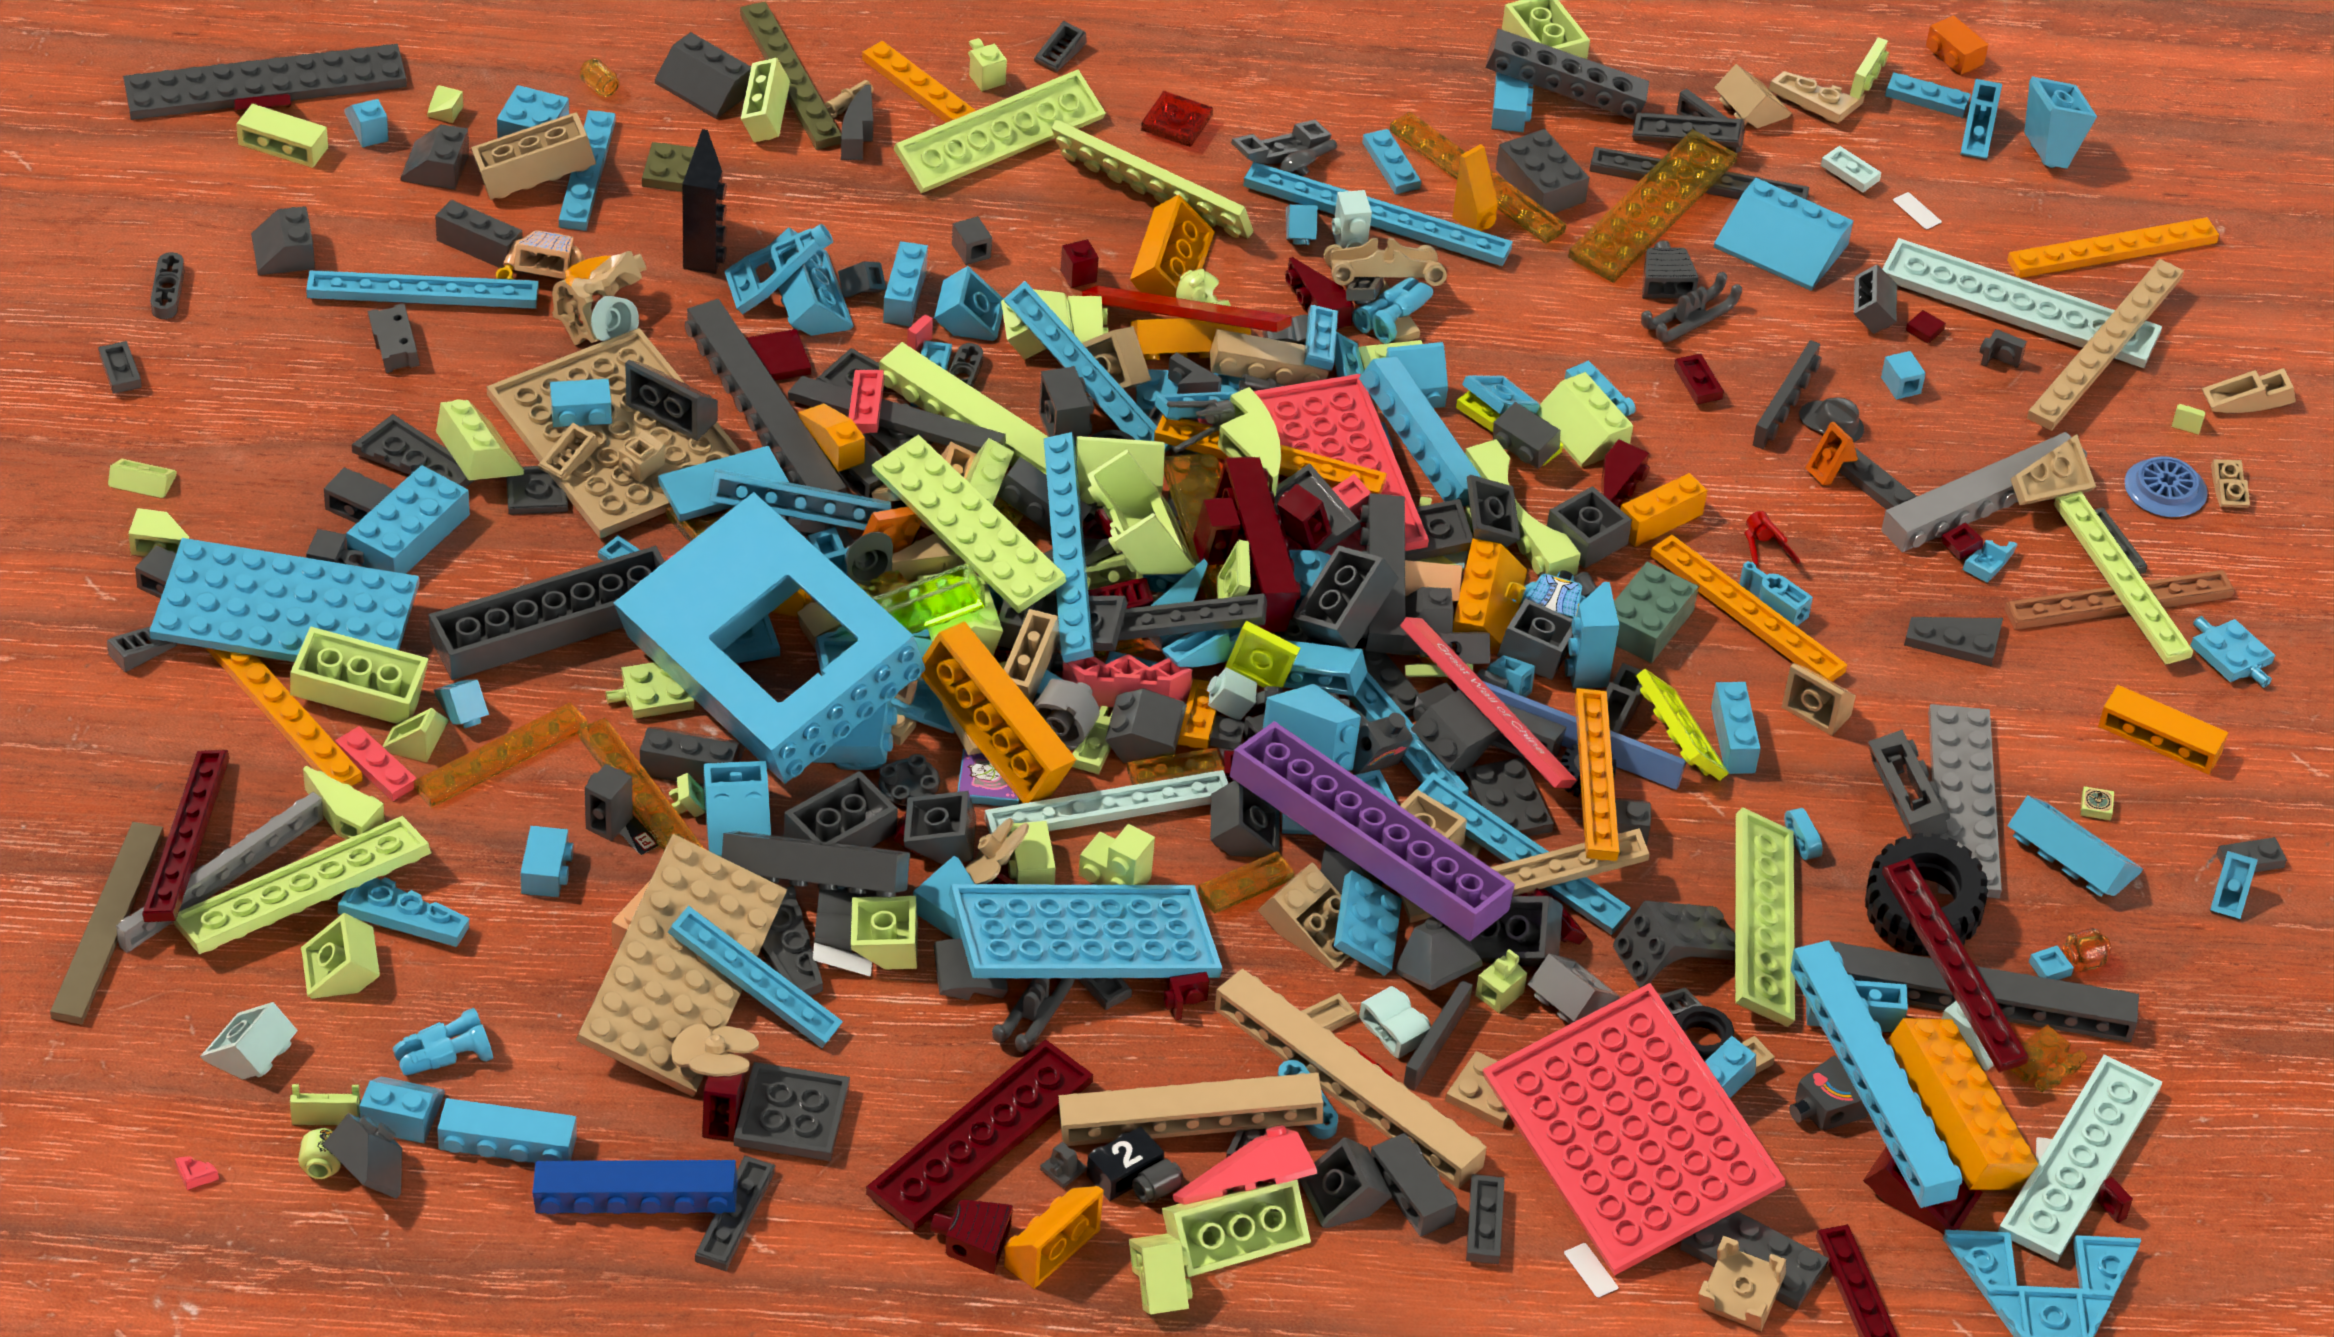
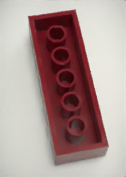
[1214,457,1301,632]

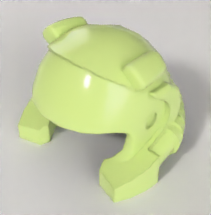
[1176,269,1231,306]

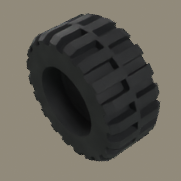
[1865,833,1988,956]

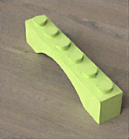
[1465,439,1580,577]

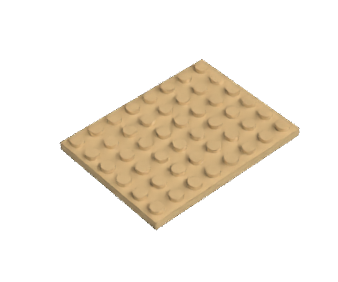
[486,328,742,539]

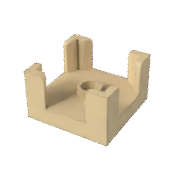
[1698,1236,1786,1331]

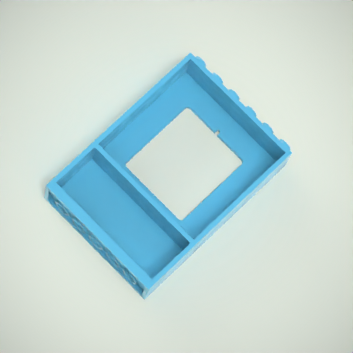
[614,492,926,784]

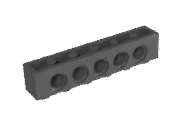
[1485,28,1649,120]

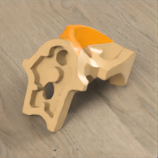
[552,251,646,345]

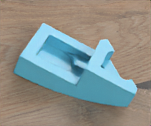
[1962,540,2017,583]

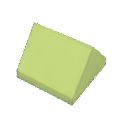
[2171,404,2205,435]

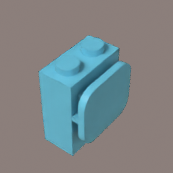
[813,701,897,770]

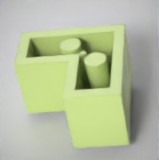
[1079,824,1155,885]
[1129,1233,1193,1315]

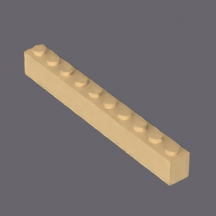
[1215,969,1487,1189]

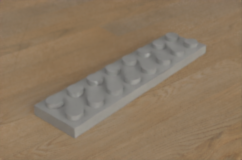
[1928,704,2002,898]

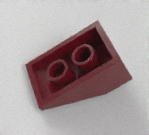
[1863,1146,1983,1234]

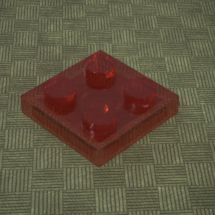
[1141,91,1213,147]

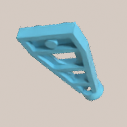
[724,224,834,314]

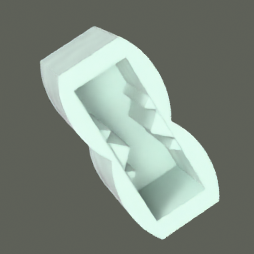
[1359,986,1431,1059]

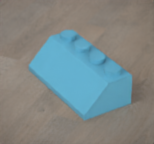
[767,227,854,336]
[2007,795,2143,897]

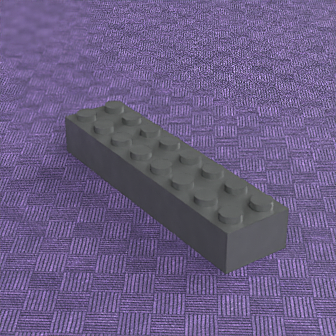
[428,546,665,680]

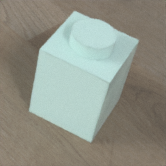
[1207,667,1257,720]

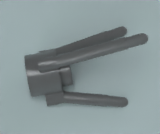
[1167,399,1235,452]

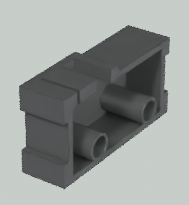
[368,303,420,373]

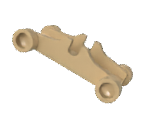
[1323,238,1447,286]

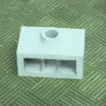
[1332,190,1372,248]

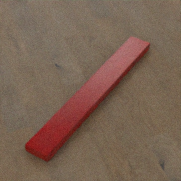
[1082,286,1292,333]

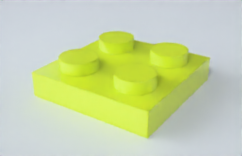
[1225,621,1300,688]

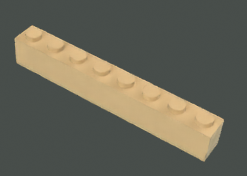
[1058,1073,1323,1146]

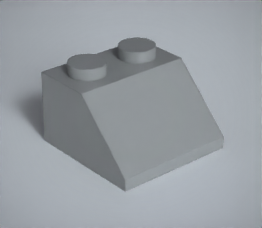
[1527,954,1620,1024]

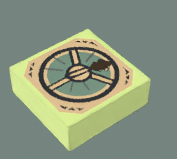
[2080,786,2114,821]

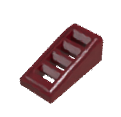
[1088,578,1153,609]

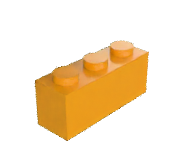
[1621,473,1708,547]

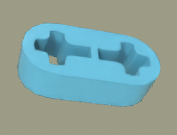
[1784,808,1823,860]

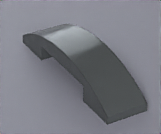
[1231,120,1332,164]

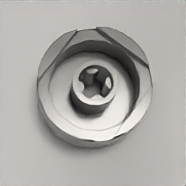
[1033,679,1100,750]

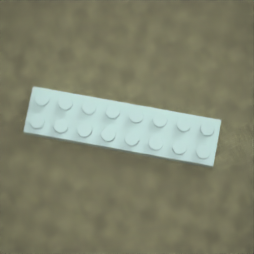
[1998,1055,2162,1262]

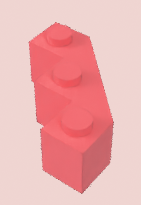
[1062,654,1192,707]

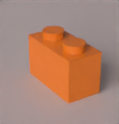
[1926,15,1989,75]

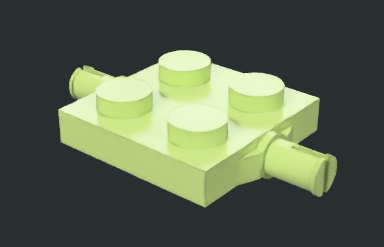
[605,662,694,719]

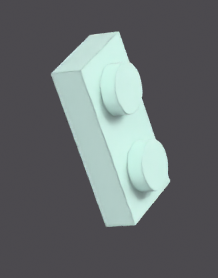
[1821,146,1882,192]

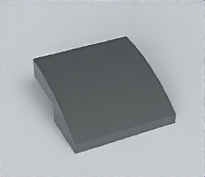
[933,939,1008,1000]

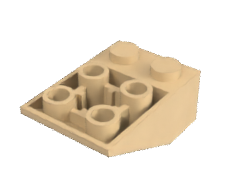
[1258,862,1349,971]

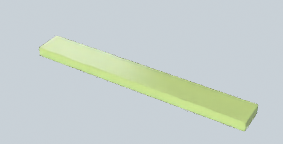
[2054,492,2193,665]

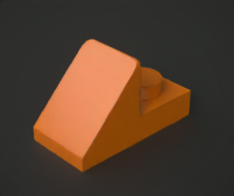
[1805,422,1858,486]

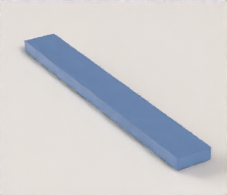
[1456,681,1686,790]

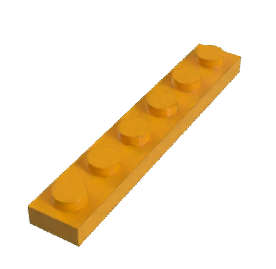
[862,41,976,123]

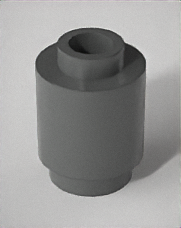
[1132,1159,1183,1203]

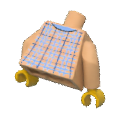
[496,231,585,280]

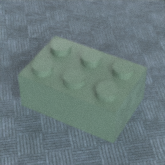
[1614,561,1699,663]

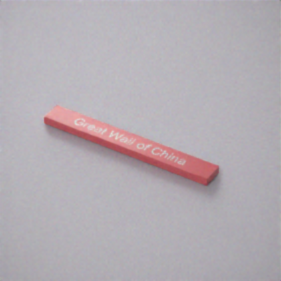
[1400,617,1577,788]

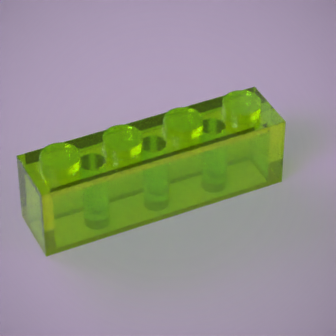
[873,563,985,634]

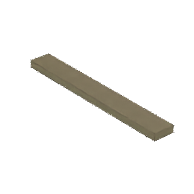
[50,822,164,1025]

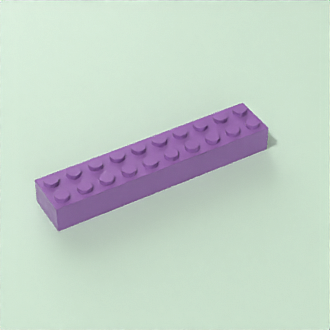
[1230,721,1515,941]

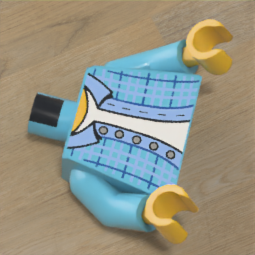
[1504,570,1587,618]

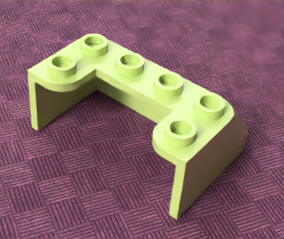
[1087,449,1196,575]

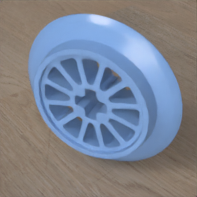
[2124,456,2208,517]

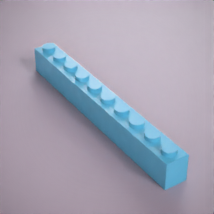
[1790,940,1962,1208]

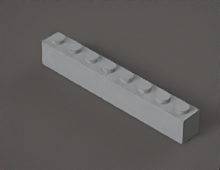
[1881,432,2087,552]

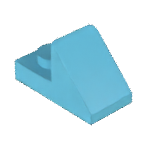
[2210,851,2258,919]

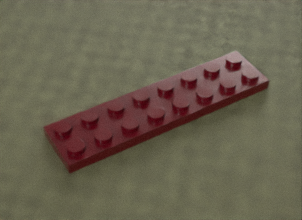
[866,1039,1093,1231]

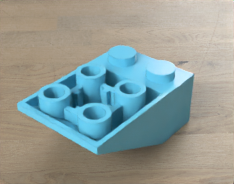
[704,761,771,857]

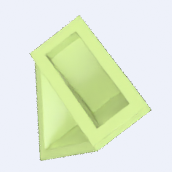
[382,708,449,763]

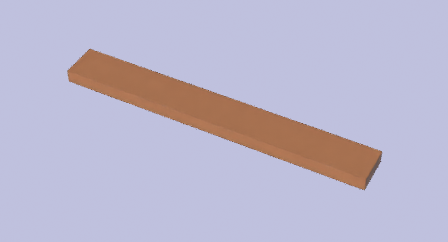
[2004,570,2235,630]

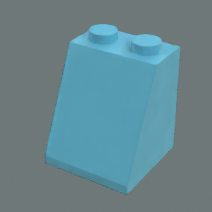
[2024,76,2097,169]
[1263,684,1361,771]

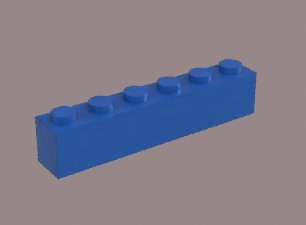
[532,1160,738,1214]

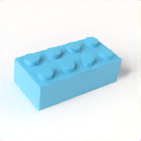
[346,465,470,574]

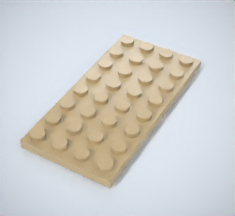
[576,834,787,1097]

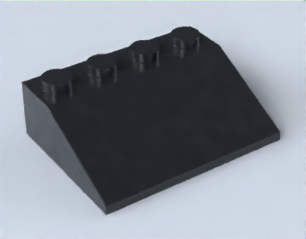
[682,129,727,274]

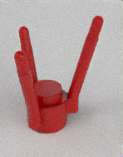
[1744,511,1800,567]

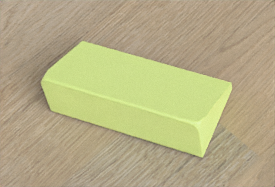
[108,459,177,498]

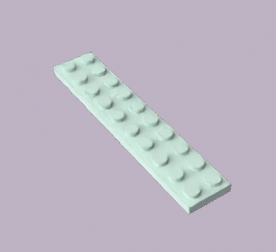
[1882,238,2162,368]

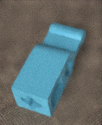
[1739,561,1813,627]

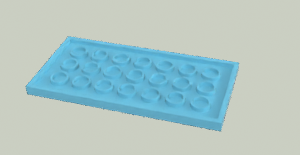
[149,538,420,662]
[949,884,1222,979]

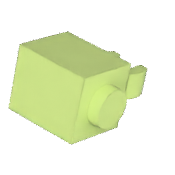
[968,38,1007,92]
[1475,949,1527,1013]

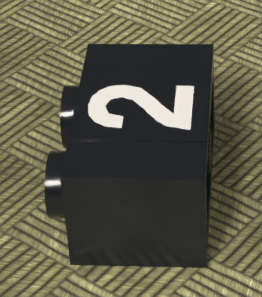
[1086,1126,1164,1201]

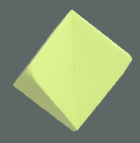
[427,85,463,123]

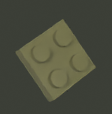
[642,142,695,192]

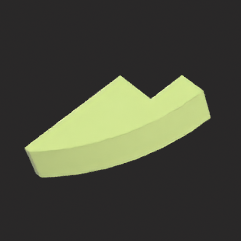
[1218,387,1281,497]

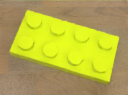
[1636,669,1729,781]

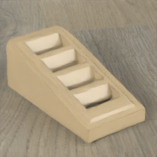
[538,423,599,481]

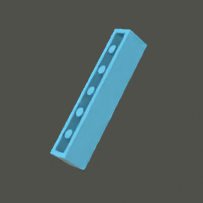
[1359,356,1482,507]
[710,469,891,530]

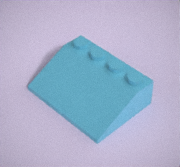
[1713,178,1854,291]

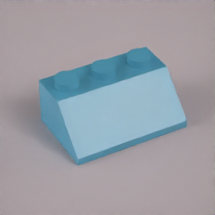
[1564,582,1619,689]

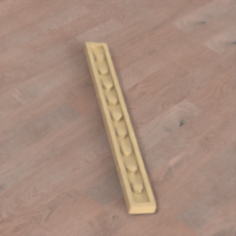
[2027,259,2184,431]

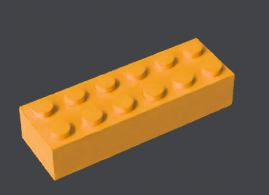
[920,621,1077,803]
[1886,1018,2038,1190]

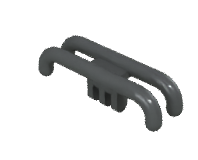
[1641,272,1742,343]
[992,978,1076,1053]

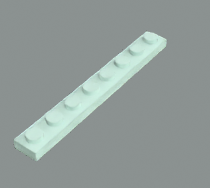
[984,770,1228,837]

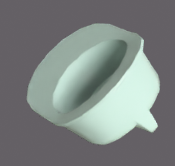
[591,296,639,341]

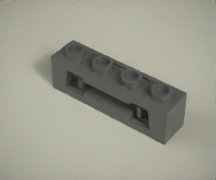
[1868,730,1950,838]

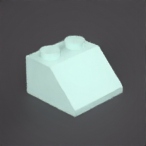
[200,1002,298,1080]

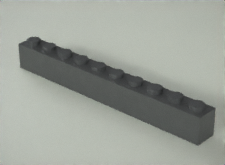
[685,299,847,493]
[1825,940,2139,1043]

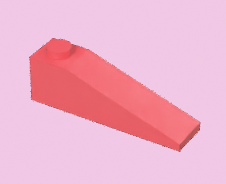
[1173,1126,1317,1205]

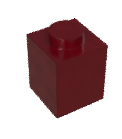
[1060,239,1099,288]

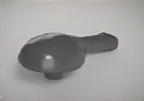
[1281,139,1337,176]

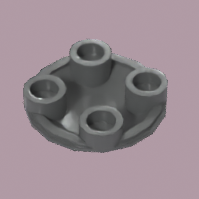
[878,754,940,806]

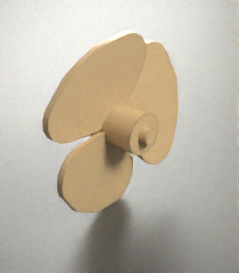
[965,818,1029,884]
[671,1024,759,1077]

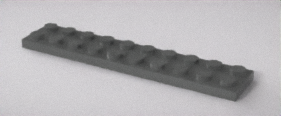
[123,44,407,120]

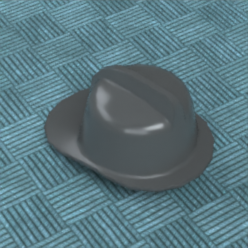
[1799,397,1864,442]
[845,532,893,590]

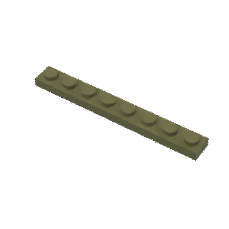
[740,1,841,150]

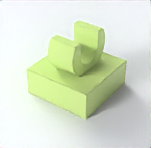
[669,773,705,817]

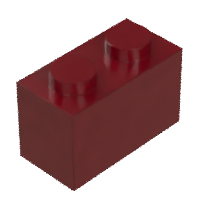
[1277,483,1332,550]
[1193,498,1241,565]

